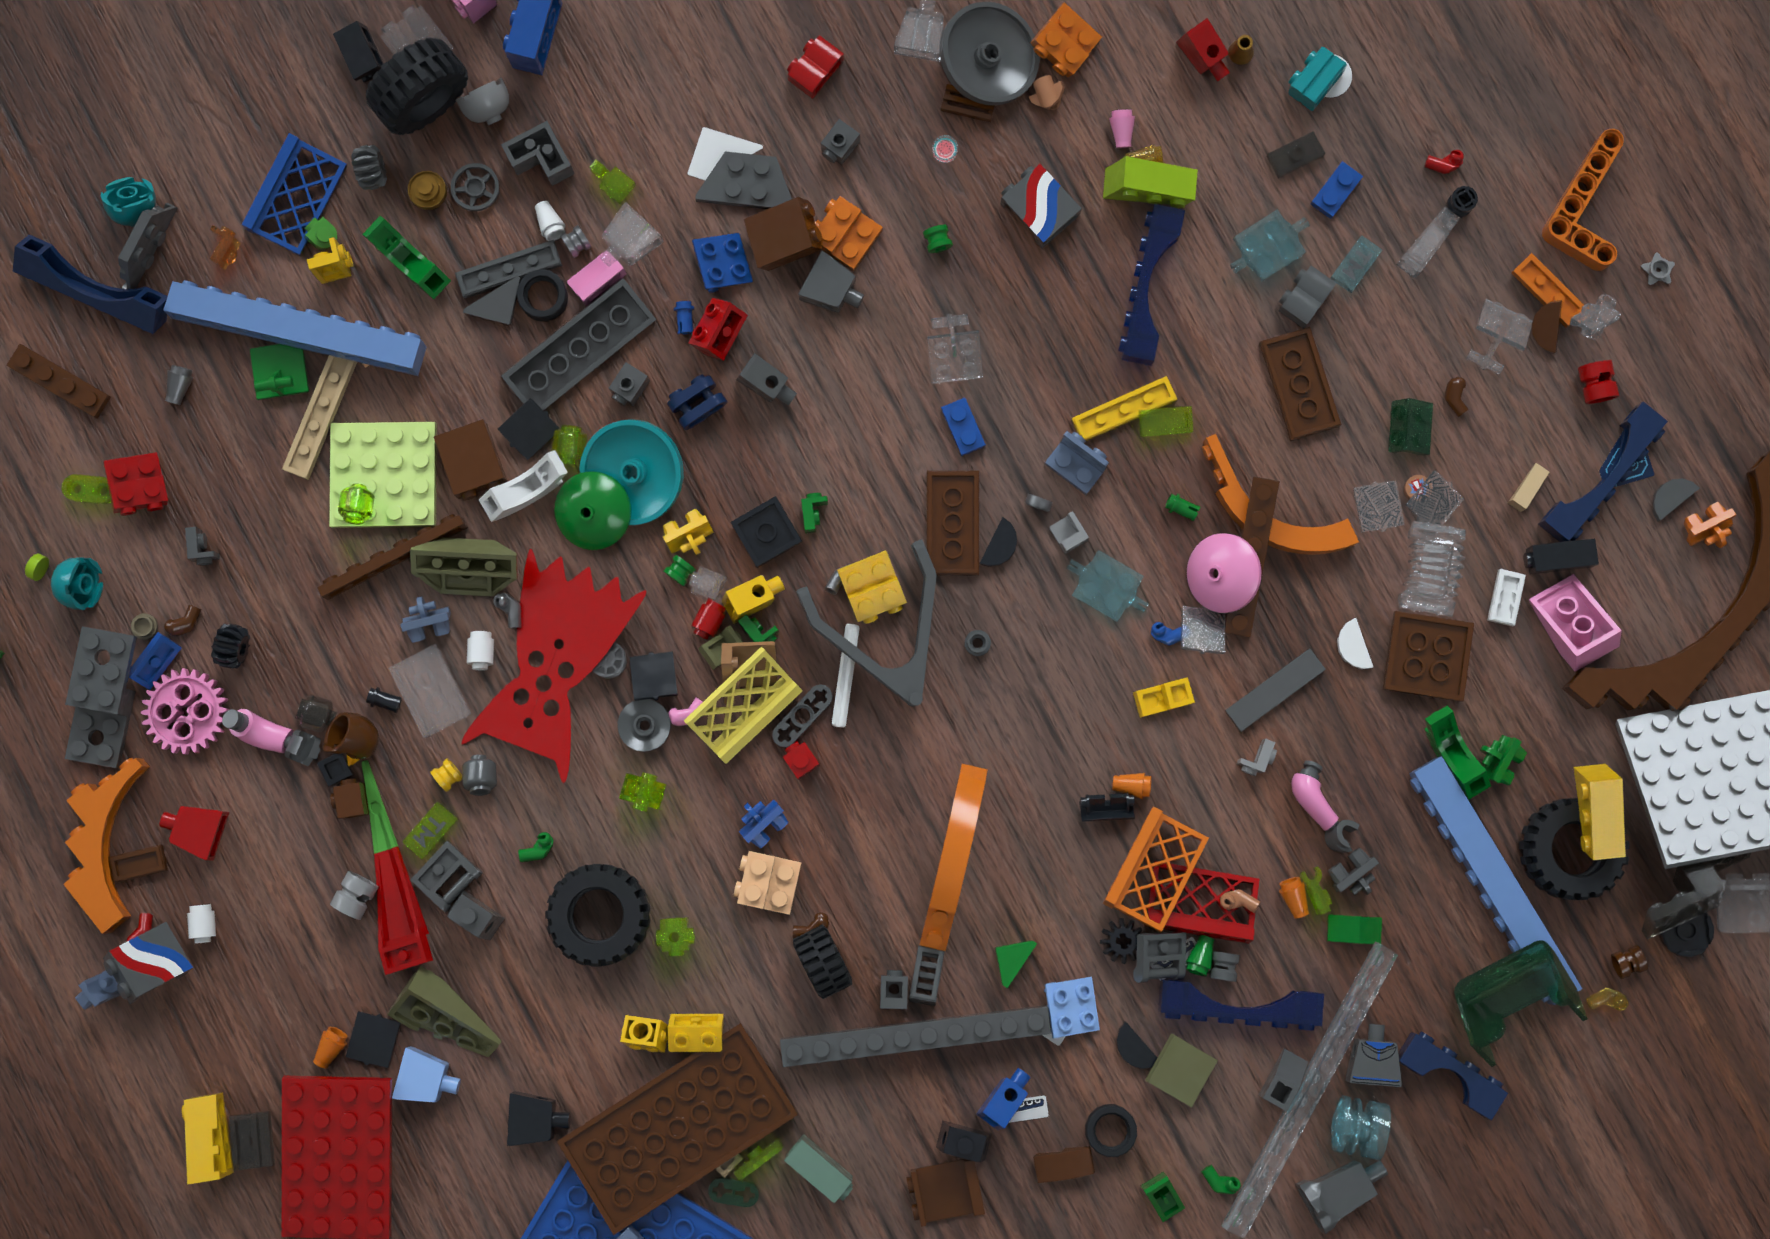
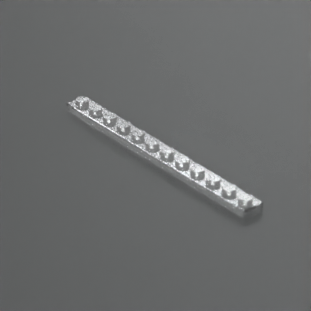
[1221,942,1398,1239]

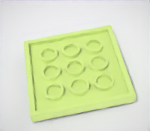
[329,422,437,528]

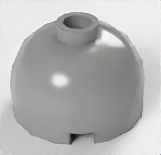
[456,78,509,126]

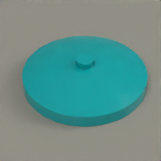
[580,419,684,525]

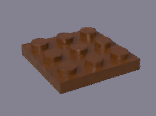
[1383,611,1474,702]

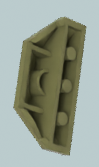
[410,537,518,596]

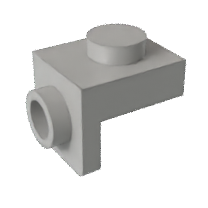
[1237,739,1277,776]

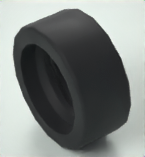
[517,269,568,322]
[1085,1104,1137,1157]

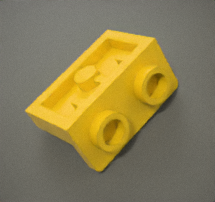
[307,237,353,284]
[668,1014,724,1052]

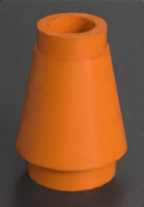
[1112,773,1152,799]
[1279,877,1309,919]
[313,1026,348,1069]

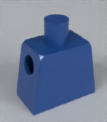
[976,1068,1031,1130]

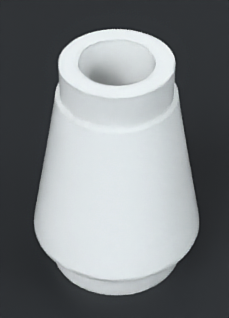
[535,201,565,241]

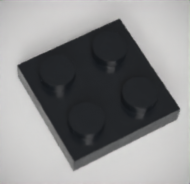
[731,496,802,568]

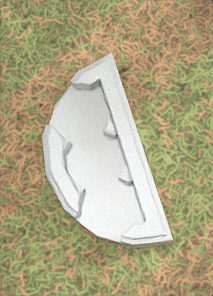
[1337,618,1373,669]

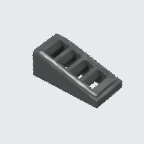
[909,946,945,1006]

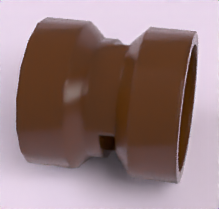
[1611,945,1648,979]

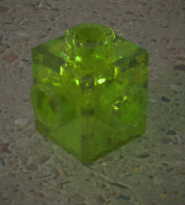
[619,772,666,812]
[656,917,695,956]

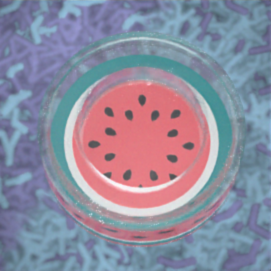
[932,135,958,163]

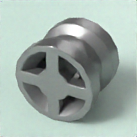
[561,225,591,258]

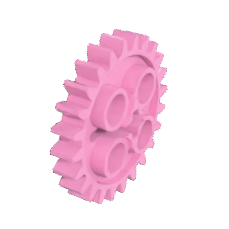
[141,668,230,755]

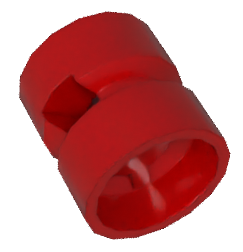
[1578,360,1620,404]

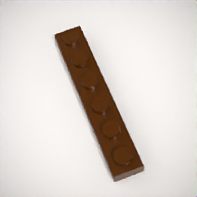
[1224,476,1280,637]
[317,514,468,600]

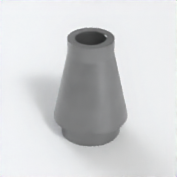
[165,365,194,405]

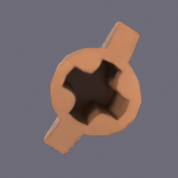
[1029,75,1065,110]

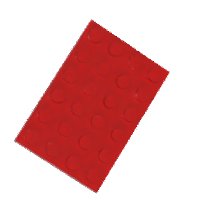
[281,1075,392,1239]

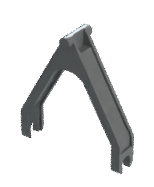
[796,539,937,707]

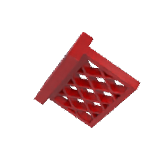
[1144,861,1260,944]

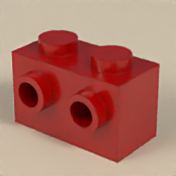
[688,298,748,361]

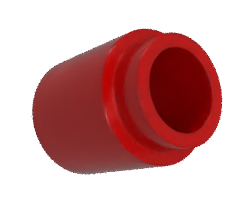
[691,599,726,640]

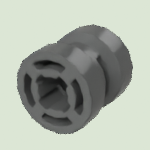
[1210,951,1240,982]

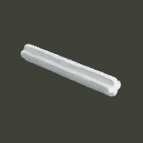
[832,624,860,728]

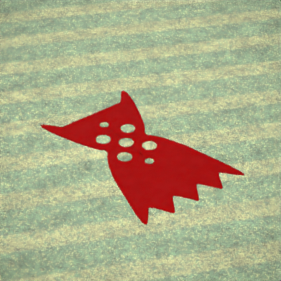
[461,549,647,784]

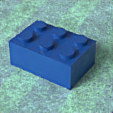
[503,0,563,75]

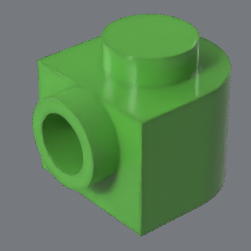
[304,217,337,250]

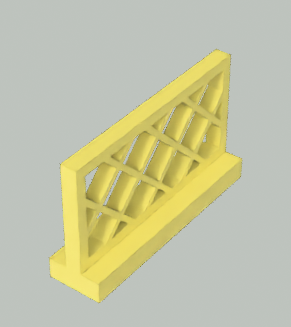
[684,647,803,764]

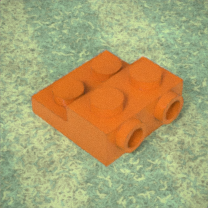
[1030,2,1102,77]
[815,196,883,271]

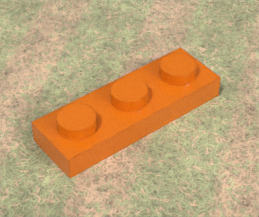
[1511,253,1587,328]

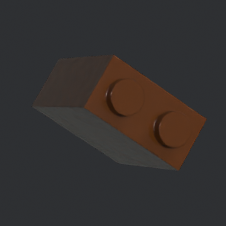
[744,197,823,271]
[434,419,508,501]

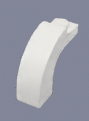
[479,450,568,522]

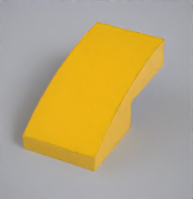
[1133,677,1195,718]

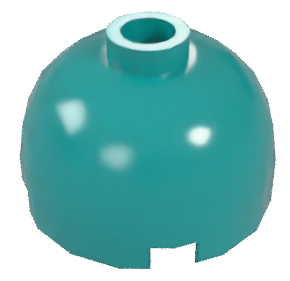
[101,177,156,227]
[51,557,103,610]

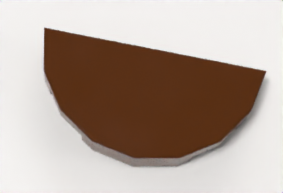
[1532,300,1562,353]

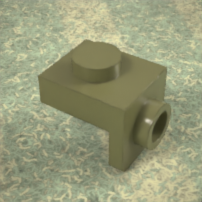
[698,626,743,670]

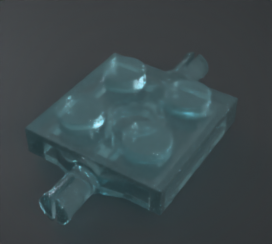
[1230,209,1310,282]
[1066,550,1149,622]

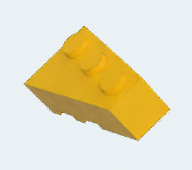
[1574,764,1626,860]
[182,1092,234,1185]

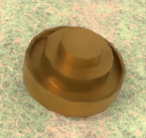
[408,171,447,210]

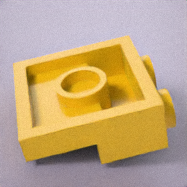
[837,550,907,624]

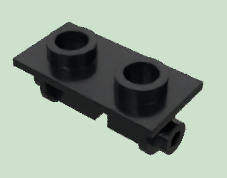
[1079,793,1135,822]

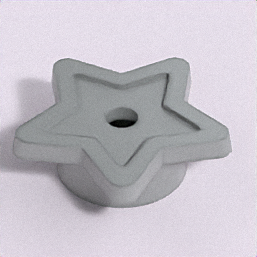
[1641,253,1675,285]

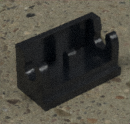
[333,21,384,82]

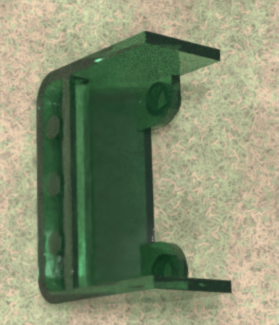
[1454,940,1588,1067]

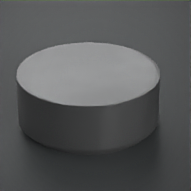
[1025,494,1053,512]

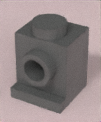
[880,970,908,1009]

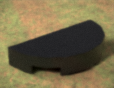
[979,517,1017,567]
[1116,1021,1157,1069]

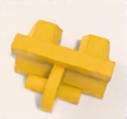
[663,509,714,555]

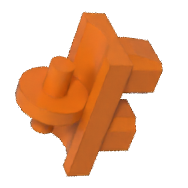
[1684,502,1736,548]

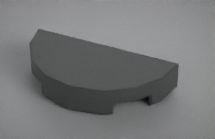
[1652,478,1700,522]

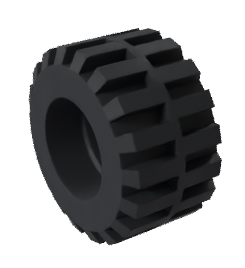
[793,925,852,999]

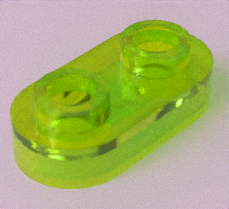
[61,474,111,504]

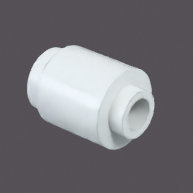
[467,631,494,670]
[187,904,216,943]

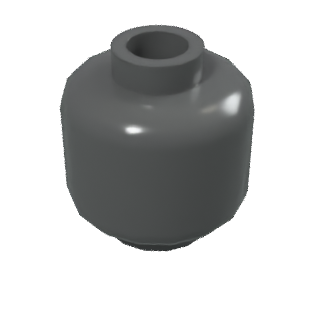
[462,755,497,796]

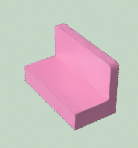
[567,251,626,306]

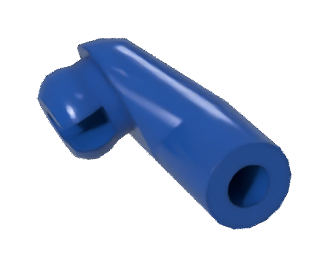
[1151,622,1190,646]

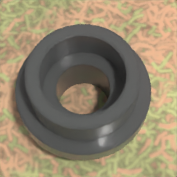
[964,630,991,656]

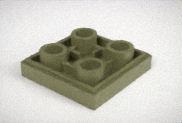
[1145,1033,1218,1107]

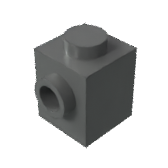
[821,119,860,165]
[609,362,650,406]

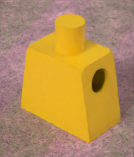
[722,575,785,624]

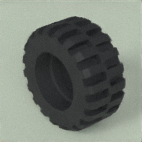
[366,37,468,135]
[1519,798,1630,900]
[545,864,651,967]

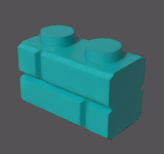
[1288,47,1347,111]

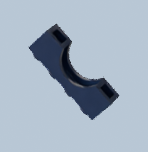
[1398,1031,1508,1121]

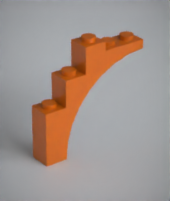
[63,758,150,934]

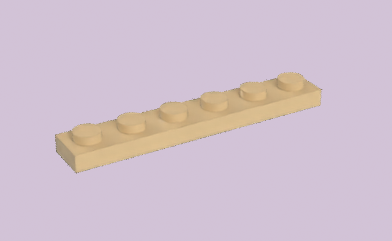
[282,355,357,480]

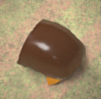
[322,712,379,766]

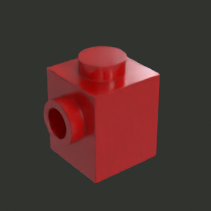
[783,741,820,780]

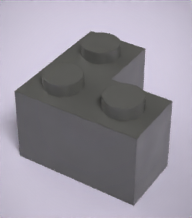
[501,121,575,186]

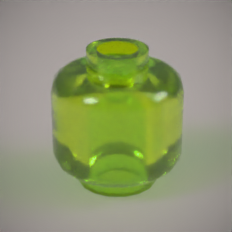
[552,425,587,464]
[338,483,375,525]

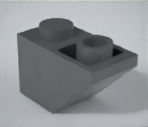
[1259,1048,1308,1112]

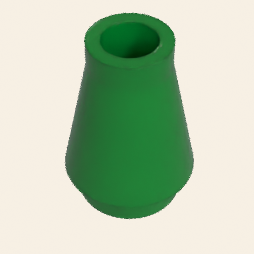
[1186,935,1215,977]

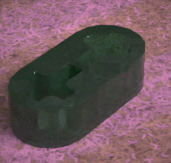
[708,1177,760,1207]

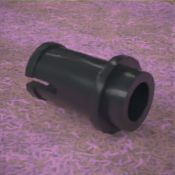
[366,687,402,713]

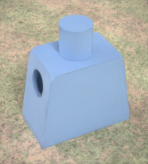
[392,1046,461,1102]

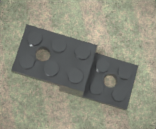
[65,626,137,769]

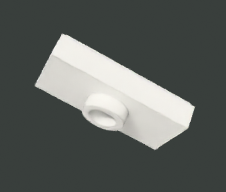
[1487,569,1526,627]

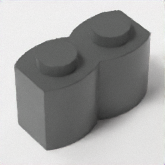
[1279,266,1337,329]

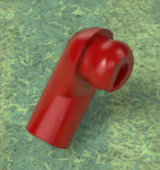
[1424,150,1464,174]
[126,913,153,942]

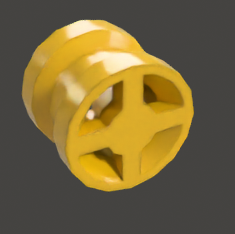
[430,758,462,792]

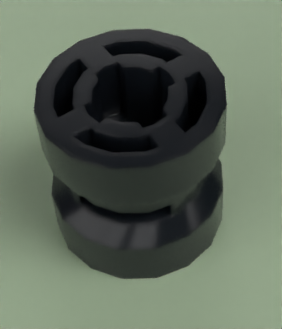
[1446,186,1478,218]

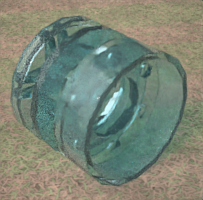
[1331,1095,1391,1160]

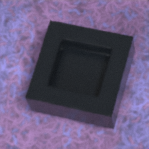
[317,753,354,787]

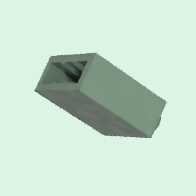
[784,1134,853,1203]

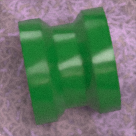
[923,224,953,254]
[663,554,696,587]

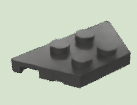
[695,151,792,209]
[118,203,178,289]

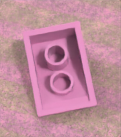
[1529,574,1622,672]

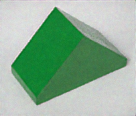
[1327,914,1382,944]
[995,940,1037,988]
[1140,1172,1185,1222]

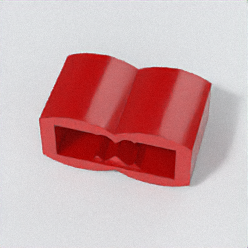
[787,35,844,99]

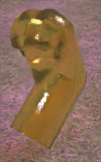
[1586,988,1629,1011]

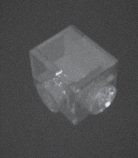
[688,567,727,603]

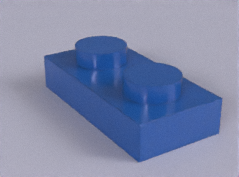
[1310,161,1363,219]
[941,398,986,456]
[129,632,182,690]

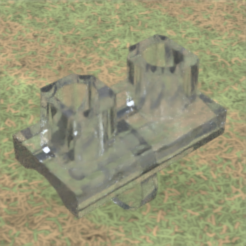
[1570,294,1621,340]

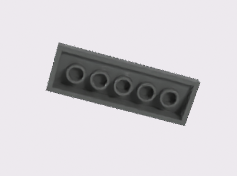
[500,278,656,410]

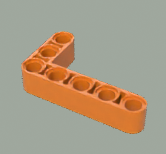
[1542,129,1624,271]

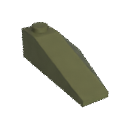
[387,966,501,1057]

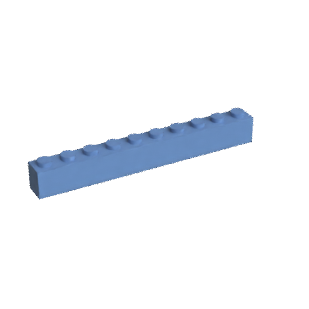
[163,280,427,376]
[1409,756,1583,1005]

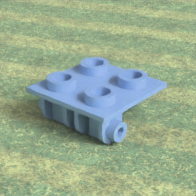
[1044,977,1100,1038]

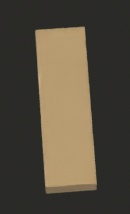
[1508,463,1549,512]

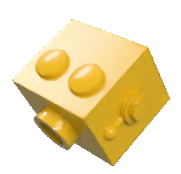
[620,1015,668,1053]

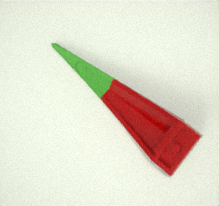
[362,760,433,975]

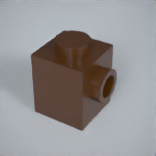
[330,778,369,819]

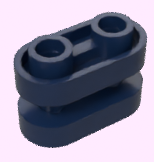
[667,374,728,430]

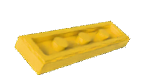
[1071,376,1178,441]

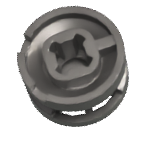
[592,642,627,679]

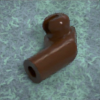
[1444,377,1469,417]
[164,605,201,636]

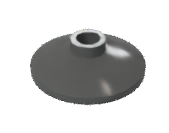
[618,699,671,752]

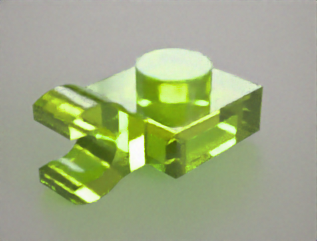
[589,159,636,204]
[1300,866,1332,915]

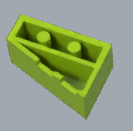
[1103,156,1198,208]

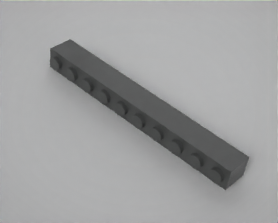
[780,1005,1051,1067]

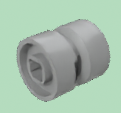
[330,871,379,920]

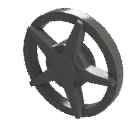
[451,163,500,211]

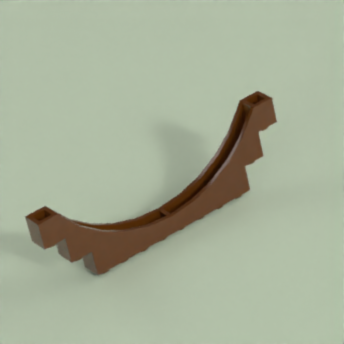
[1562,451,1770,711]

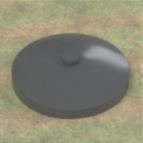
[940,2,1040,105]

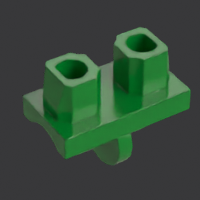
[1480,735,1527,785]

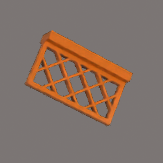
[1103,806,1209,933]

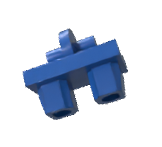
[739,799,788,849]

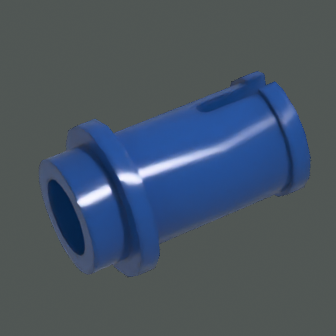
[674,301,694,335]

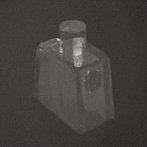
[894,0,943,62]
[600,202,664,266]

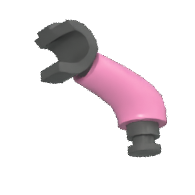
[222,709,321,766]
[1291,760,1360,853]

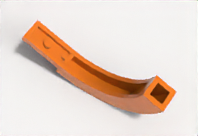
[1202,434,1359,555]
[920,764,988,951]

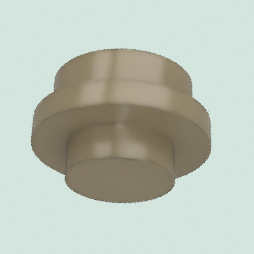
[131,613,158,640]

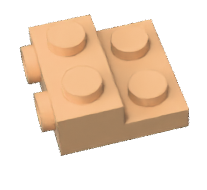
[733,851,802,915]

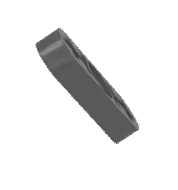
[772,684,833,748]

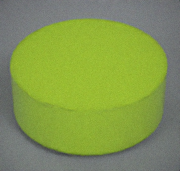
[25,553,49,581]

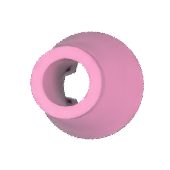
[1109,110,1135,149]

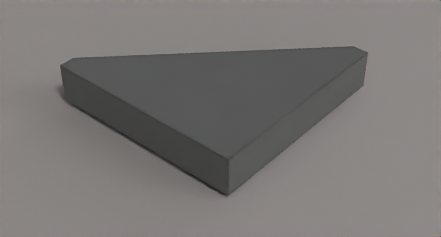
[463,277,522,325]

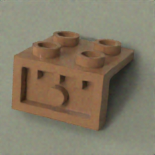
[721,641,778,704]

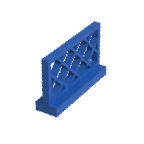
[242,133,347,256]

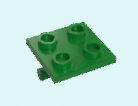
[250,344,309,400]

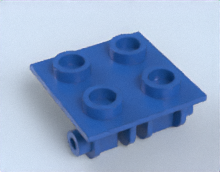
[692,233,753,293]

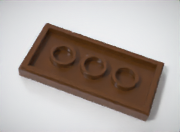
[1259,327,1342,441]
[927,471,979,576]

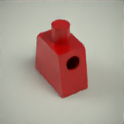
[1176,18,1230,82]
[159,806,229,861]

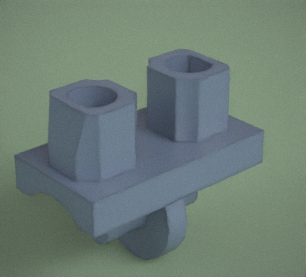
[400,596,451,643]
[75,970,120,1010]

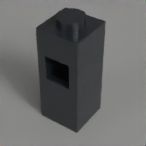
[1523,538,1599,575]

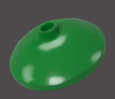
[554,471,631,550]

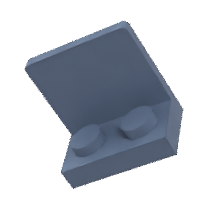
[1045,431,1109,495]

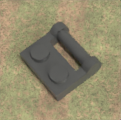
[411,841,483,912]
[1133,931,1186,983]

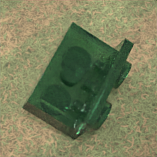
[1389,398,1433,456]

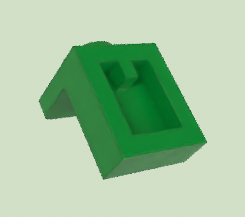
[801,493,828,534]
[738,614,779,642]

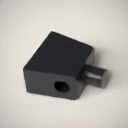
[507,1091,571,1146]
[936,1120,992,1163]

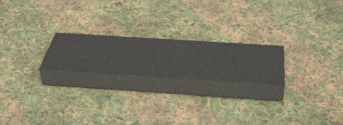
[455,240,563,299]
[1225,648,1326,732]

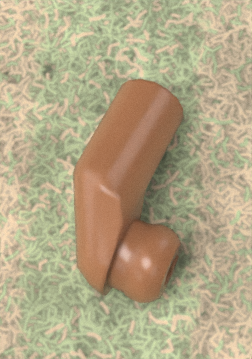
[1220,889,1261,913]

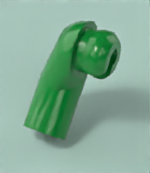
[518,832,554,862]
[1201,1164,1241,1195]

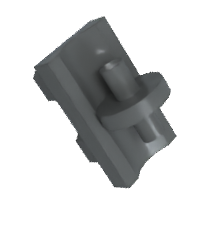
[1328,848,1379,895]

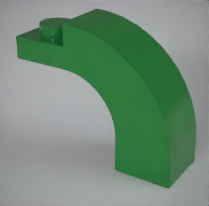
[362,216,451,300]
[1424,705,1491,800]

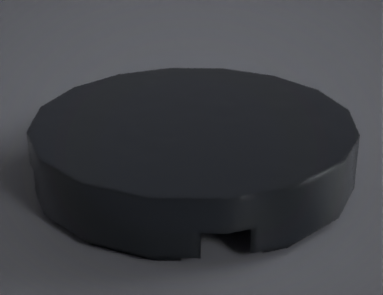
[1658,903,1714,957]

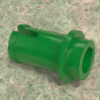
[1165,493,1200,521]

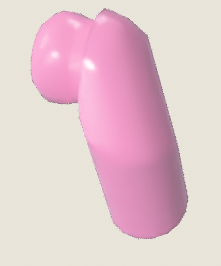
[668,698,702,726]

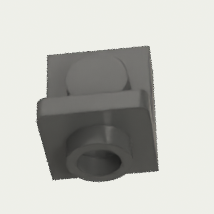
[185,527,220,566]

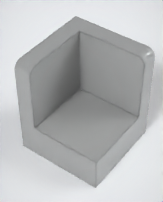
[1050,511,1089,554]

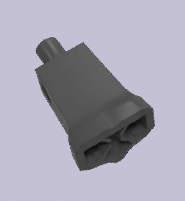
[1295,1160,1388,1234]

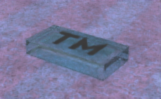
[1331,235,1382,293]

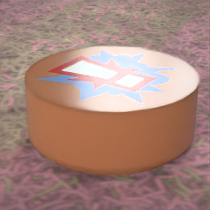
[1404,475,1432,502]

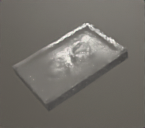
[388,644,472,739]

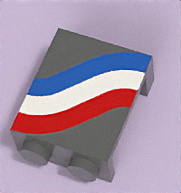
[1000,163,1082,249]
[103,922,193,1004]

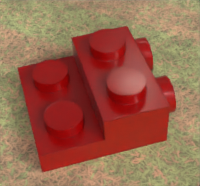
[103,452,168,516]

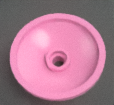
[1187,533,1261,613]

